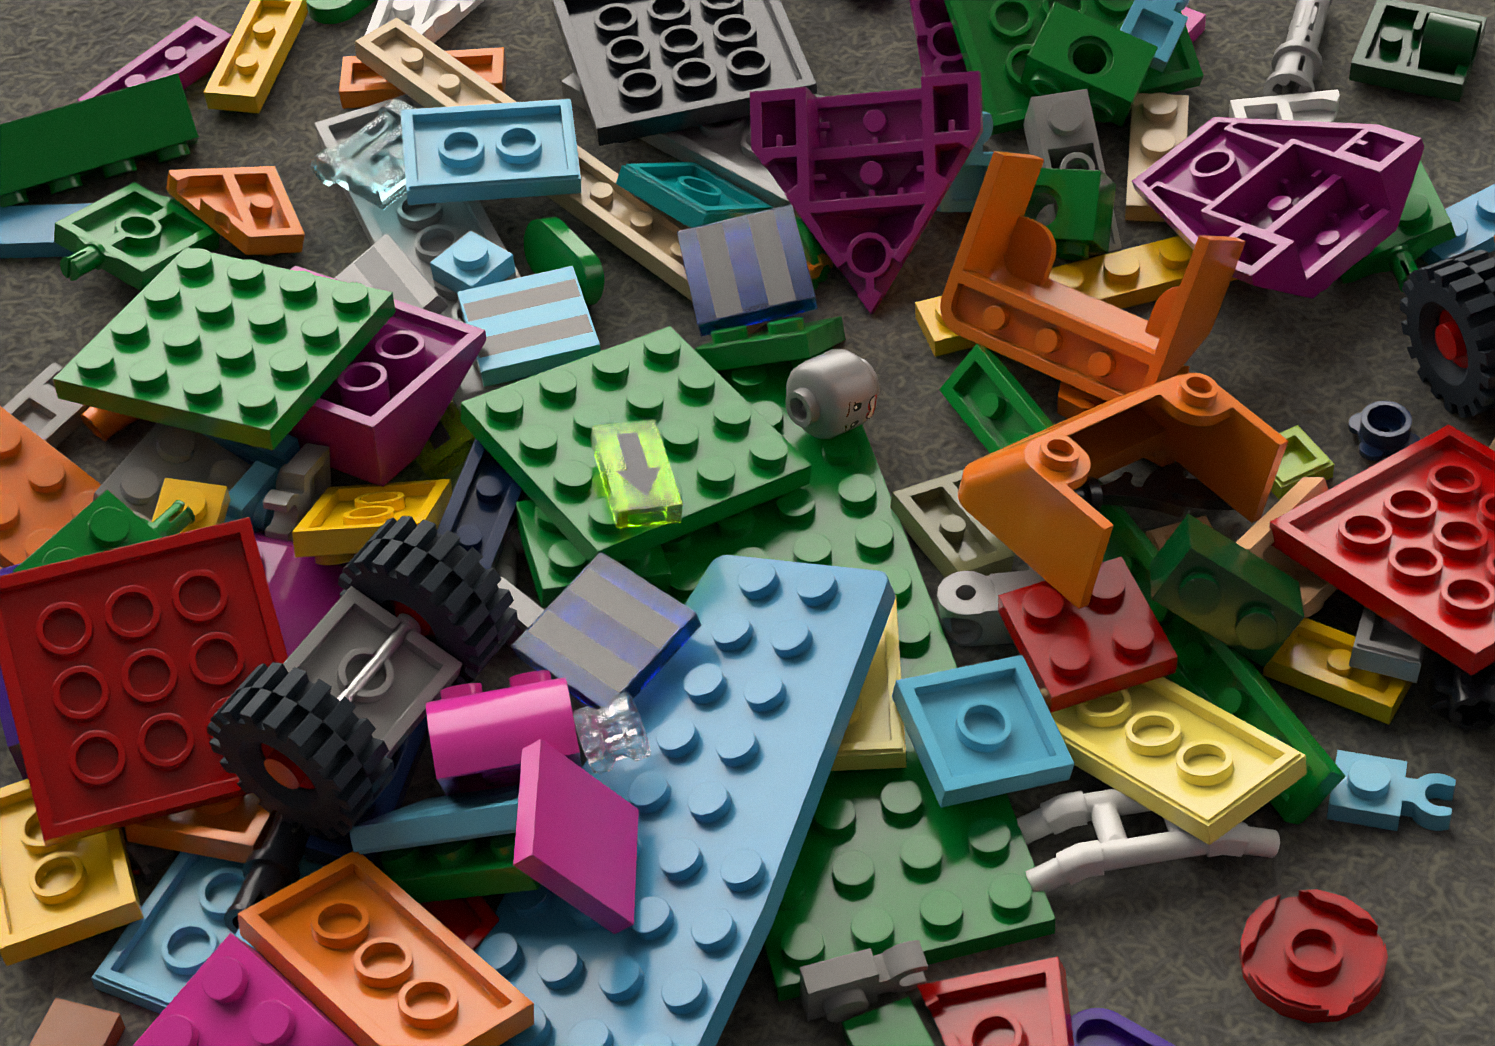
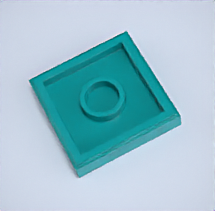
[616,162,776,232]

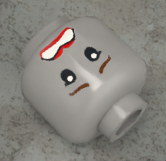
[786,349,879,439]

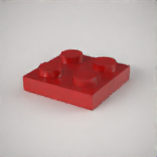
[998,556,1178,713]

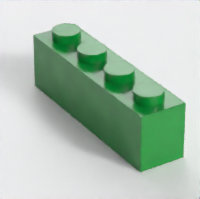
[0,73,199,208]

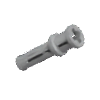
[1263,0,1332,97]

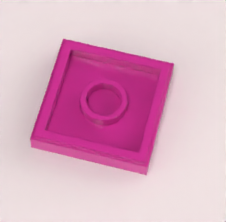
[513,739,639,934]

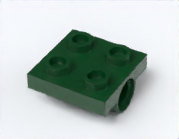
[1349,0,1487,102]

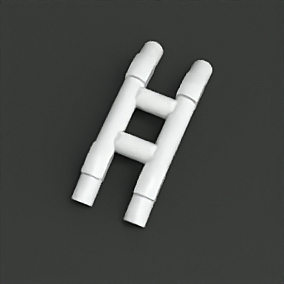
[1017,789,1280,893]

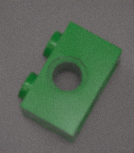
[1020,1,1158,127]
[987,166,1116,261]

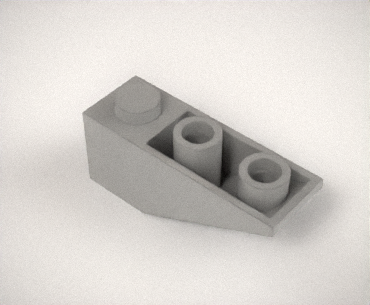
[1023,89,1122,256]

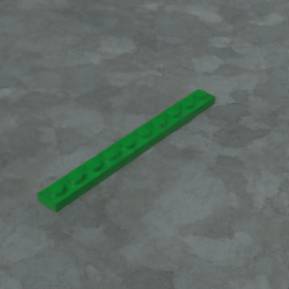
[939,344,1346,825]

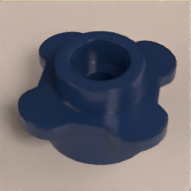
[1348,401,1420,461]

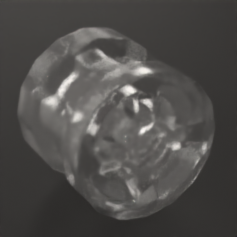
[573,692,651,775]

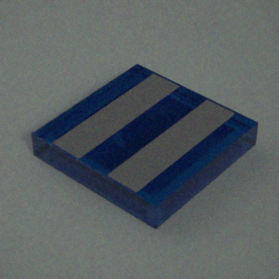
[677,204,818,337]
[511,552,702,722]

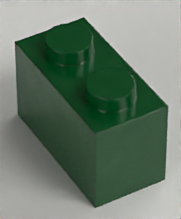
[1149,514,1304,667]

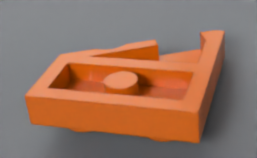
[166,166,305,256]

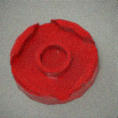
[1239,889,1388,1023]

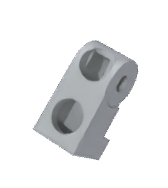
[937,565,1045,646]

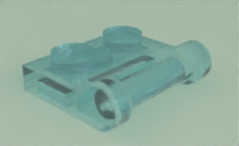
[310,98,416,210]

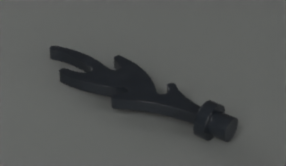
[1073,462,1235,517]

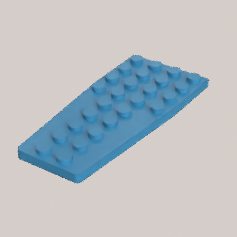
[474,555,896,1046]

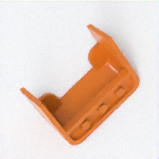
[940,151,1246,401]
[958,373,1288,609]

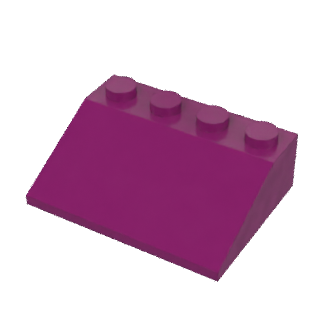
[288,265,487,487]

